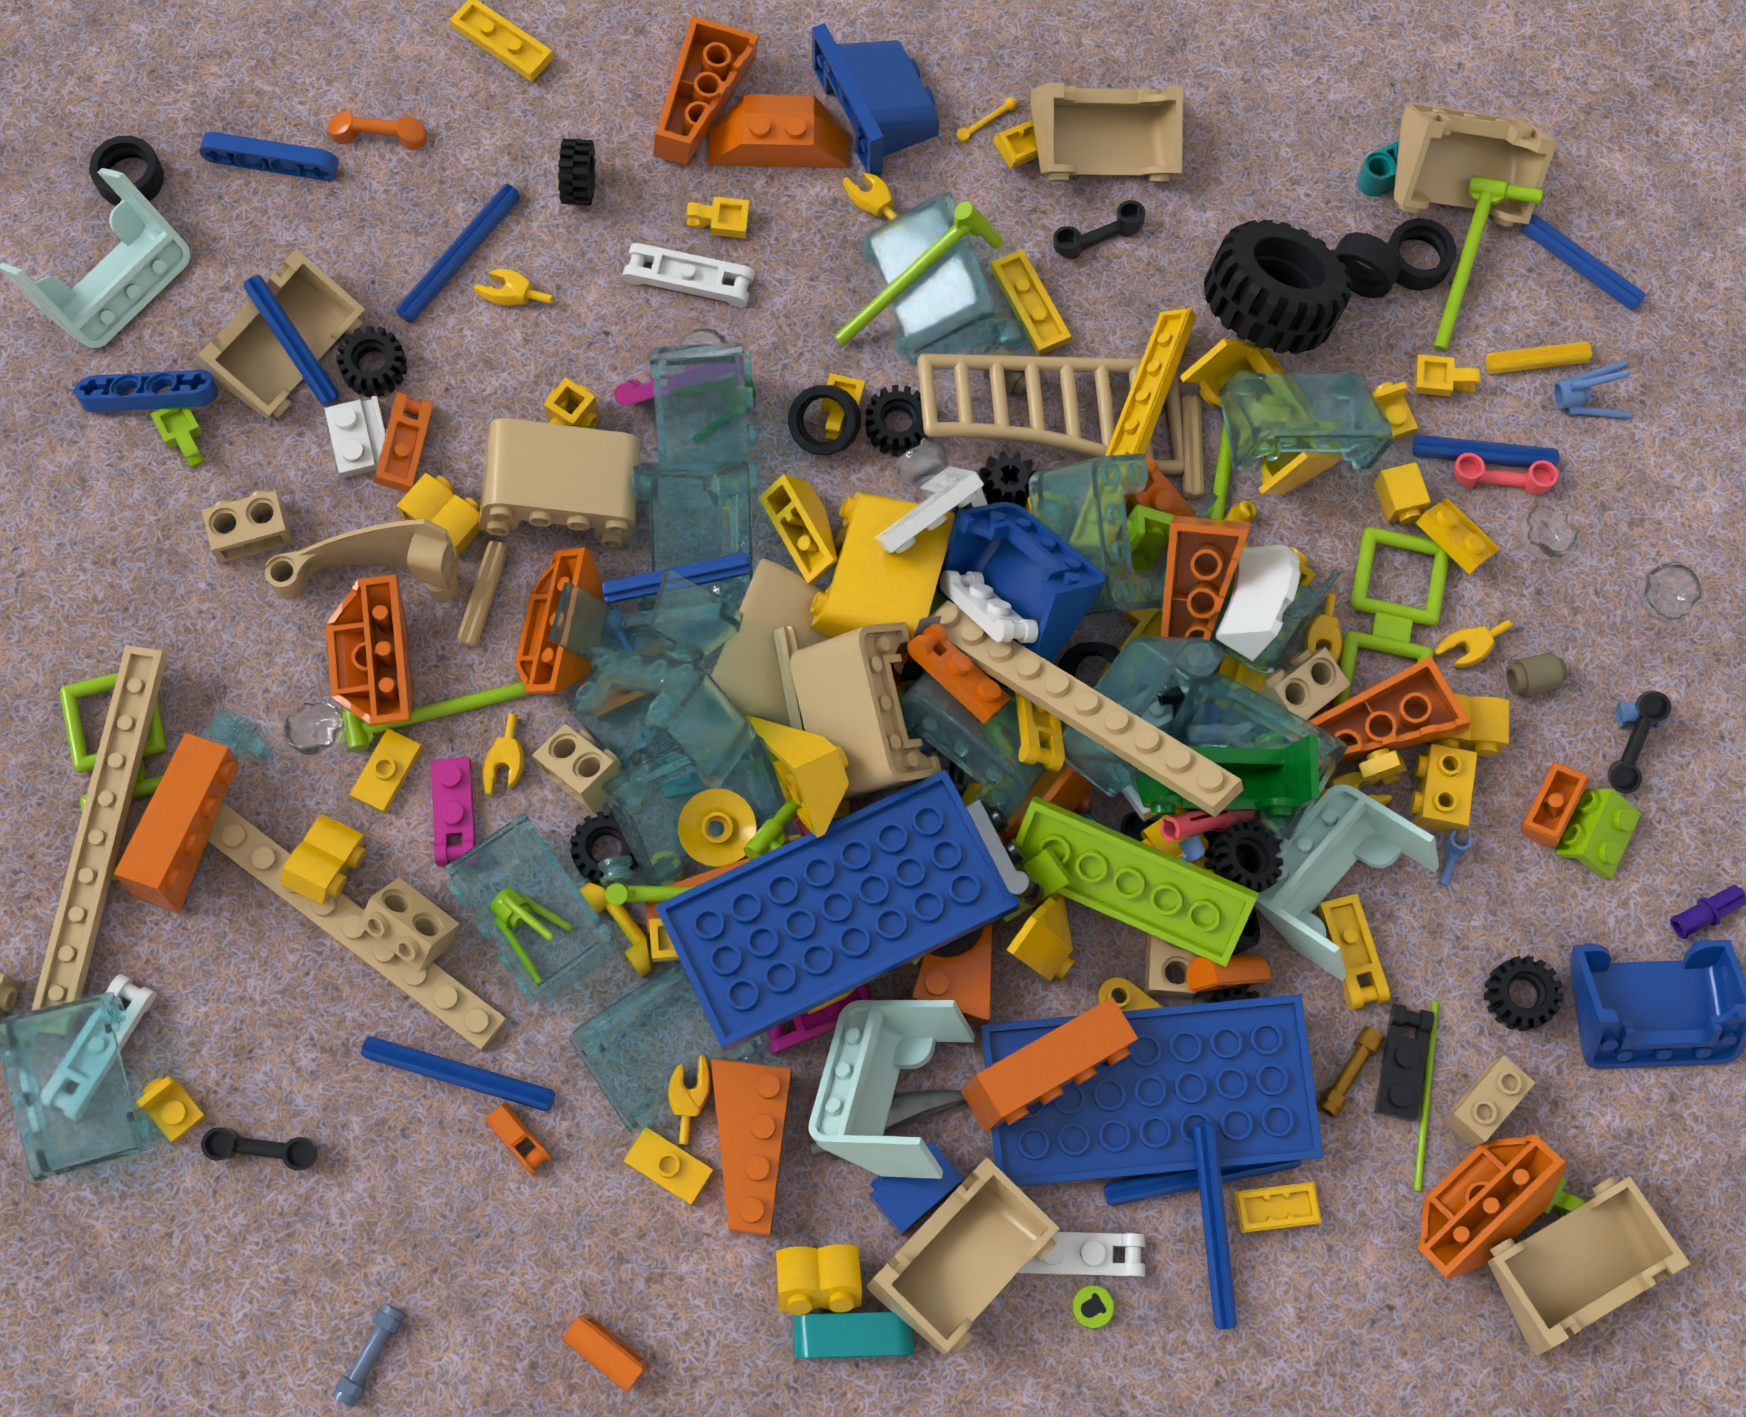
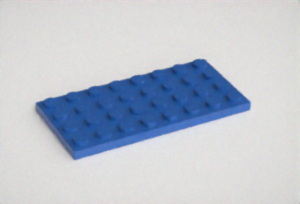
[655,769,1019,1052]
[981,994,1324,1187]

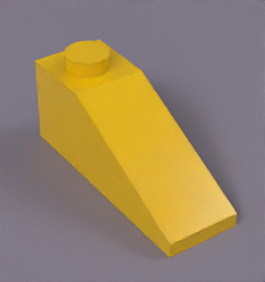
[758,474,838,584]

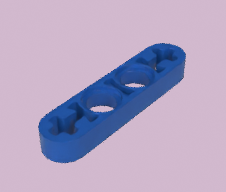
[199,132,339,181]
[74,370,218,412]

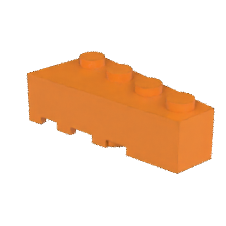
[653,15,760,166]
[1157,516,1252,679]
[1292,656,1471,770]
[114,732,238,914]
[912,923,992,1026]
[961,997,1138,1133]
[711,1059,792,1238]

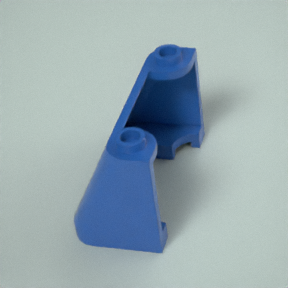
[936,502,1105,663]
[1569,939,1746,1069]

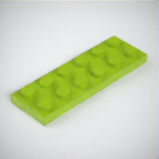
[1015,796,1259,967]

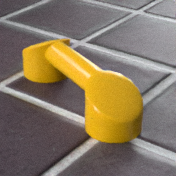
[578,883,652,977]

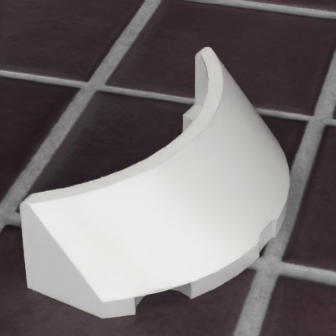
[1216,544,1300,661]

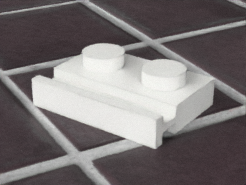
[324,395,386,479]

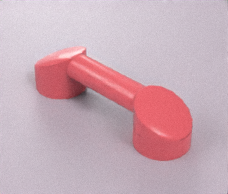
[1453,453,1558,495]

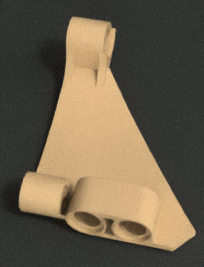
[265,519,461,603]

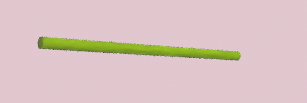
[1413,1001,1439,1192]

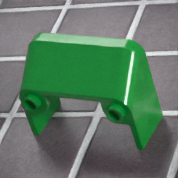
[1131,731,1320,818]

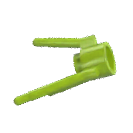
[490,886,573,986]

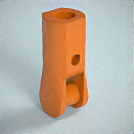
[485,1103,552,1176]

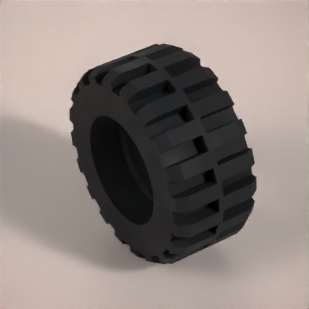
[1204,220,1352,354]

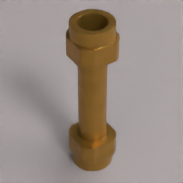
[1317,1026,1385,1119]

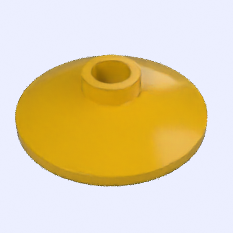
[678,788,757,867]

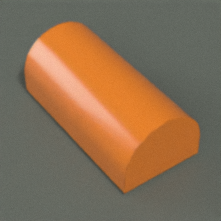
[1521,761,1590,847]
[1186,954,1272,992]
[562,1314,649,1393]

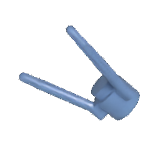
[1554,361,1633,419]

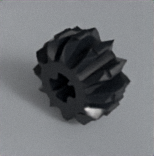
[978,450,1040,508]

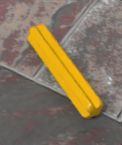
[1484,341,1592,374]

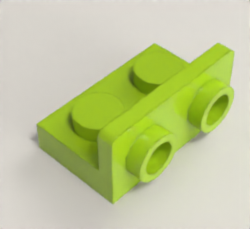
[1101,504,1176,580]

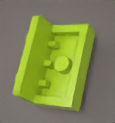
[1555,789,1641,879]

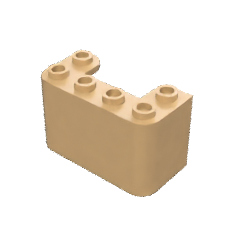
[478,418,641,549]
[790,622,942,800]

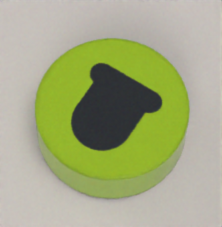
[1071,1285,1114,1329]

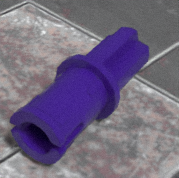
[1670,885,1746,939]

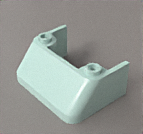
[0,168,190,348]
[1254,784,1439,981]
[808,1000,975,1179]

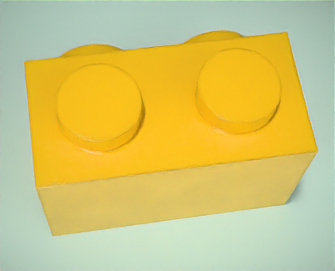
[1409,744,1477,835]

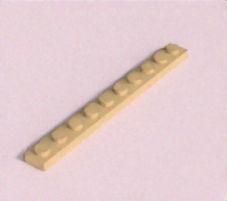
[929,600,1243,817]
[27,645,168,1037]
[207,802,507,1052]

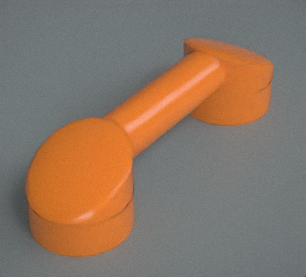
[327,111,427,150]

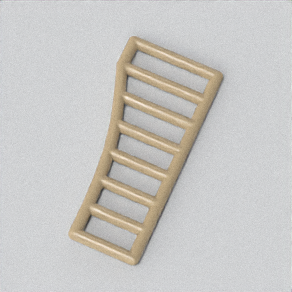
[917,353,1184,475]

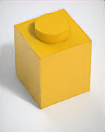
[1373,462,1431,525]

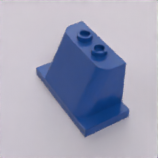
[812,23,939,176]

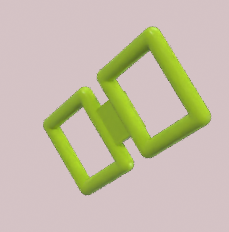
[1332,527,1450,708]
[59,673,166,881]

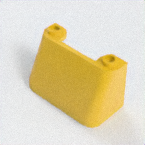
[810,492,955,654]

